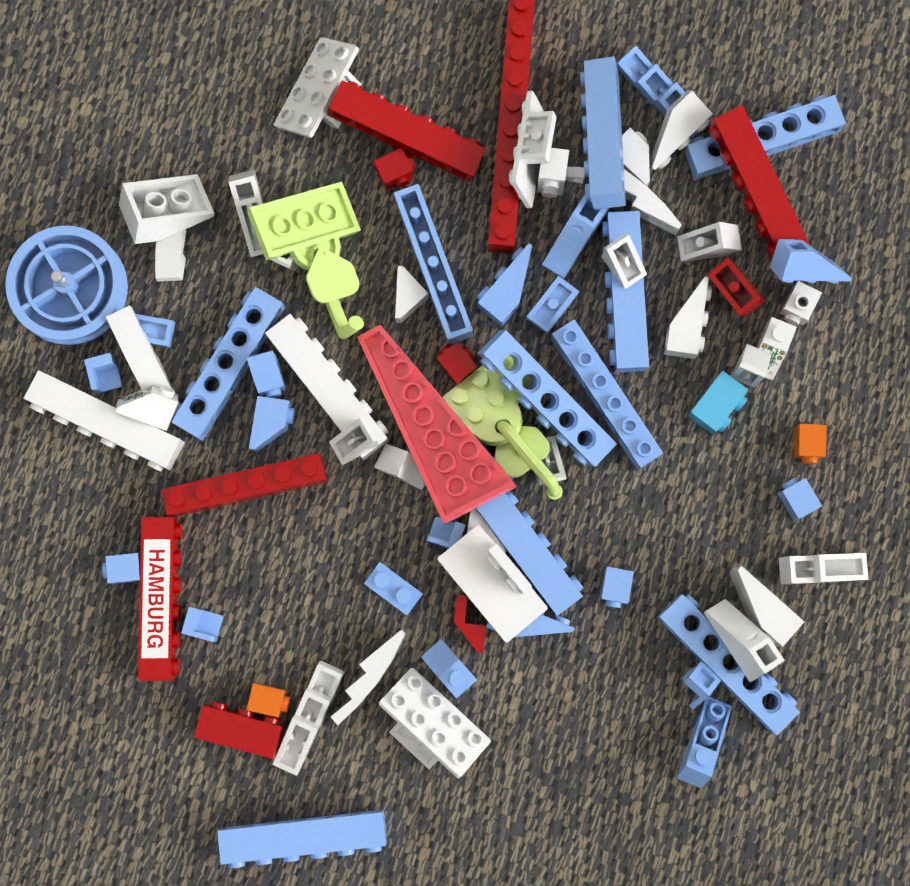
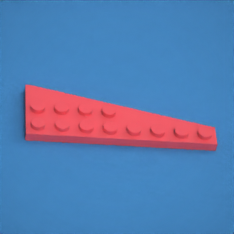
[357,325,516,524]

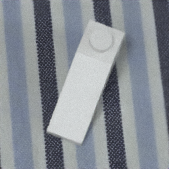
[229,170,264,257]

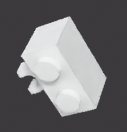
[536,148,585,198]

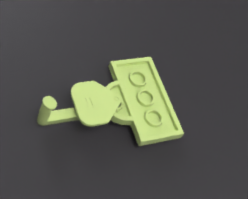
[247,182,364,339]
[443,355,563,500]

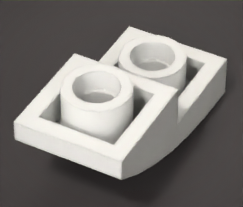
[155,230,186,281]

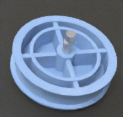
[6,226,128,345]

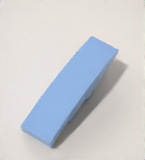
[617,46,698,139]

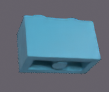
[688,371,748,435]

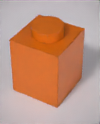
[794,424,827,464]
[247,683,290,718]

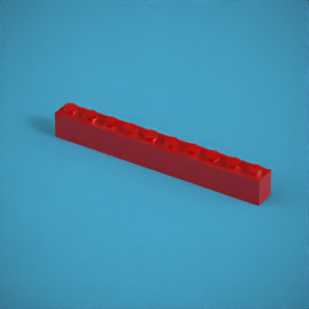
[488,0,535,253]

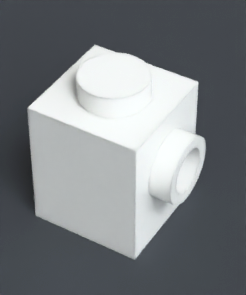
[779,281,822,326]

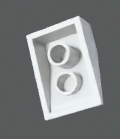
[119,174,215,244]
[729,566,804,647]

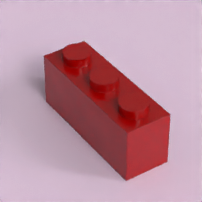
[194,701,285,759]

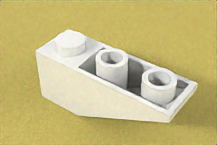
[649,90,713,170]
[664,277,712,359]
[704,599,785,682]

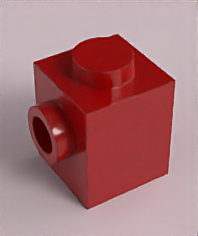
[374,148,416,191]
[437,342,477,386]

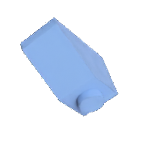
[247,351,287,398]
[249,396,295,452]
[421,639,477,698]

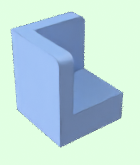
[84,353,123,394]
[426,517,466,549]
[181,607,223,642]
[683,661,721,709]

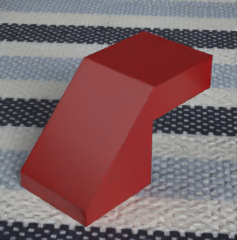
[454,594,486,653]

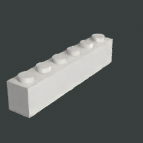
[265,314,389,460]
[23,370,185,472]

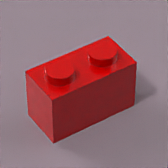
[707,258,766,317]

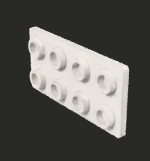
[274,37,362,138]
[509,91,556,208]
[438,525,548,642]
[379,668,491,778]

